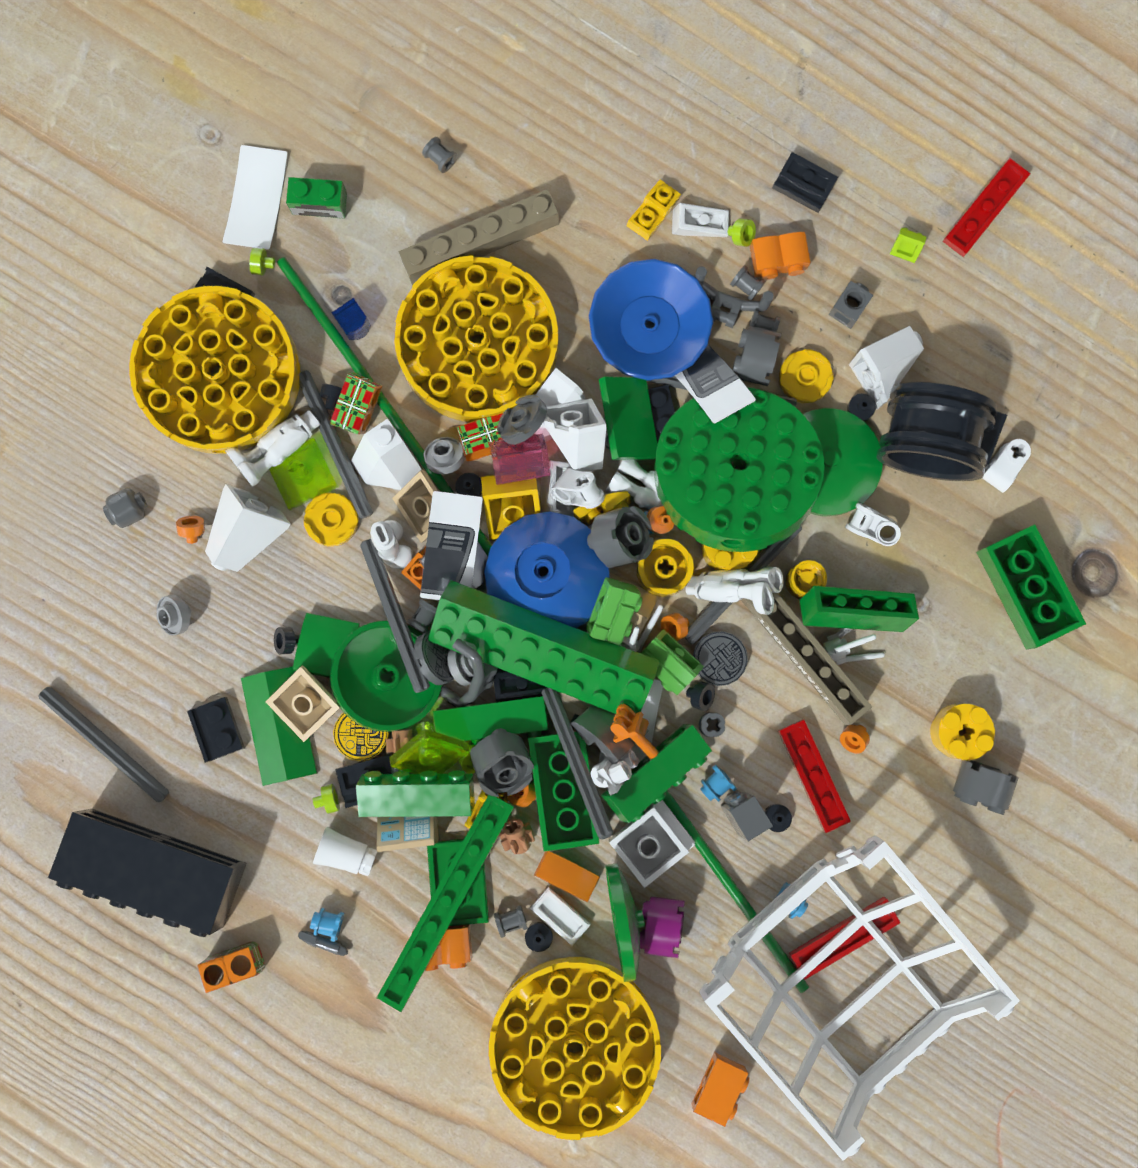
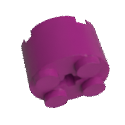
[640,896,685,958]

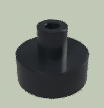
[320,384,342,411]
[847,393,876,422]
[455,473,482,497]
[274,627,300,655]
[686,682,715,711]
[764,804,792,832]
[525,922,553,952]

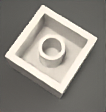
[608,805,689,888]

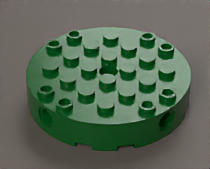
[654,387,824,552]

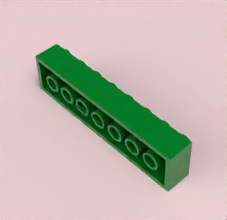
[428,580,660,714]

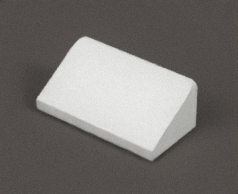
[541,461,574,517]

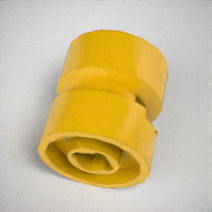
[785,560,827,599]

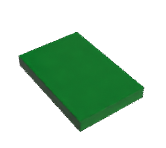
[599,376,657,460]
[427,839,489,926]

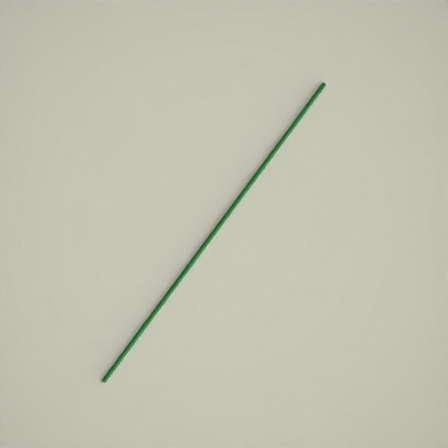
[277,257,809,993]

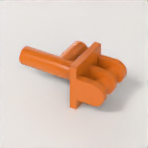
[611,704,658,759]

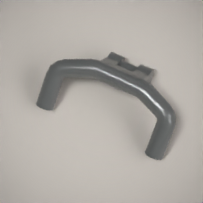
[695,267,774,328]
[439,638,498,708]

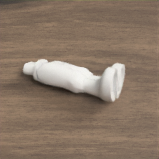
[225,410,320,487]
[604,460,663,509]
[370,520,414,569]
[686,567,783,615]

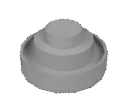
[424,437,465,474]
[157,594,191,636]
[448,649,474,686]

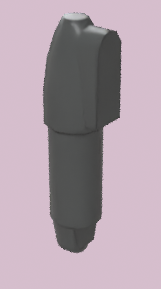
[298,931,348,956]

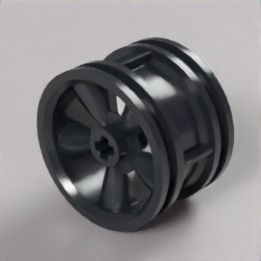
[876,382,998,481]

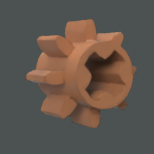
[386,730,420,759]
[499,819,535,854]

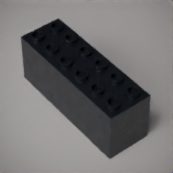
[48,809,247,937]

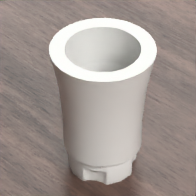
[313,827,377,876]

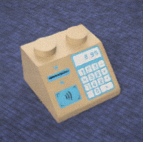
[377,817,440,852]

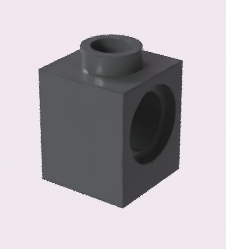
[829,281,873,329]

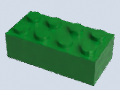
[976,524,1086,650]
[528,732,600,852]

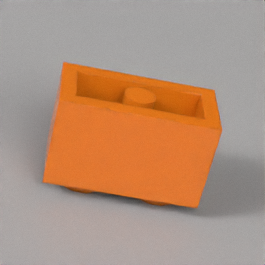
[691,1052,750,1127]

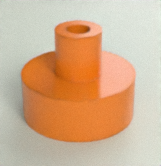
[646,506,675,534]
[176,516,205,544]
[661,613,689,641]
[840,725,870,754]
[507,781,536,807]

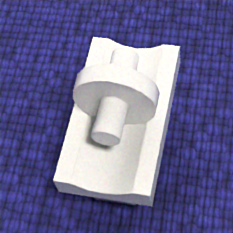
[591,749,639,795]

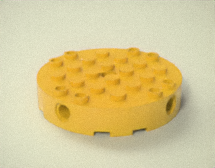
[394,255,558,422]
[129,286,300,454]
[488,957,661,1140]

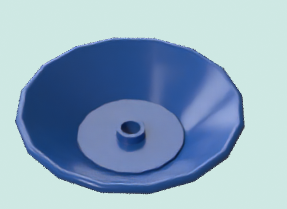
[589,259,713,381]
[484,511,610,628]

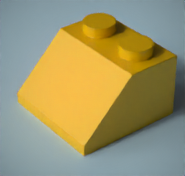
[481,470,541,540]

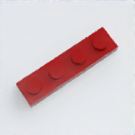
[942,158,1031,258]
[778,719,851,833]
[789,897,901,980]

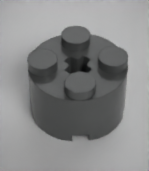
[732,326,782,387]
[587,506,654,568]
[470,728,534,797]
[953,760,1019,815]

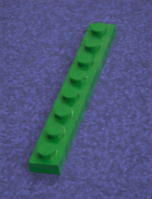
[376,795,515,1012]

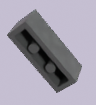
[721,790,773,842]

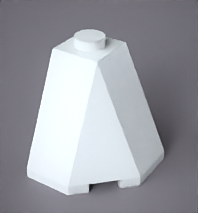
[849,326,924,410]
[524,368,598,446]
[543,398,606,472]
[351,419,422,490]
[205,484,290,572]

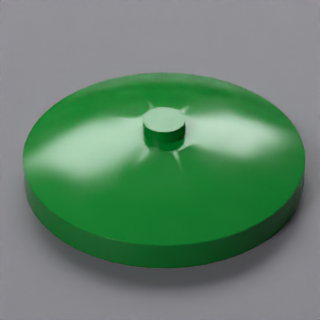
[803,408,883,517]
[330,621,442,732]
[605,863,645,982]

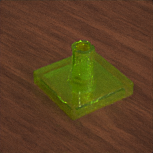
[269,438,338,510]
[390,722,470,774]

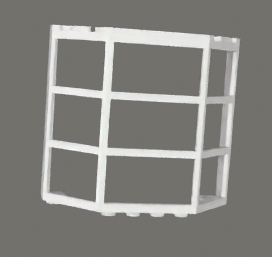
[699,835,1020,1161]

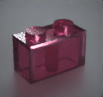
[489,433,551,485]

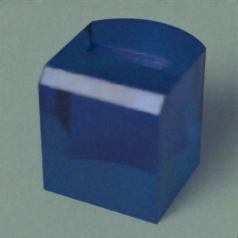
[331,298,371,340]

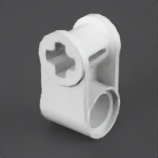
[982,439,1031,493]
[550,468,605,509]
[845,503,901,546]

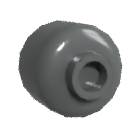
[103,488,147,528]

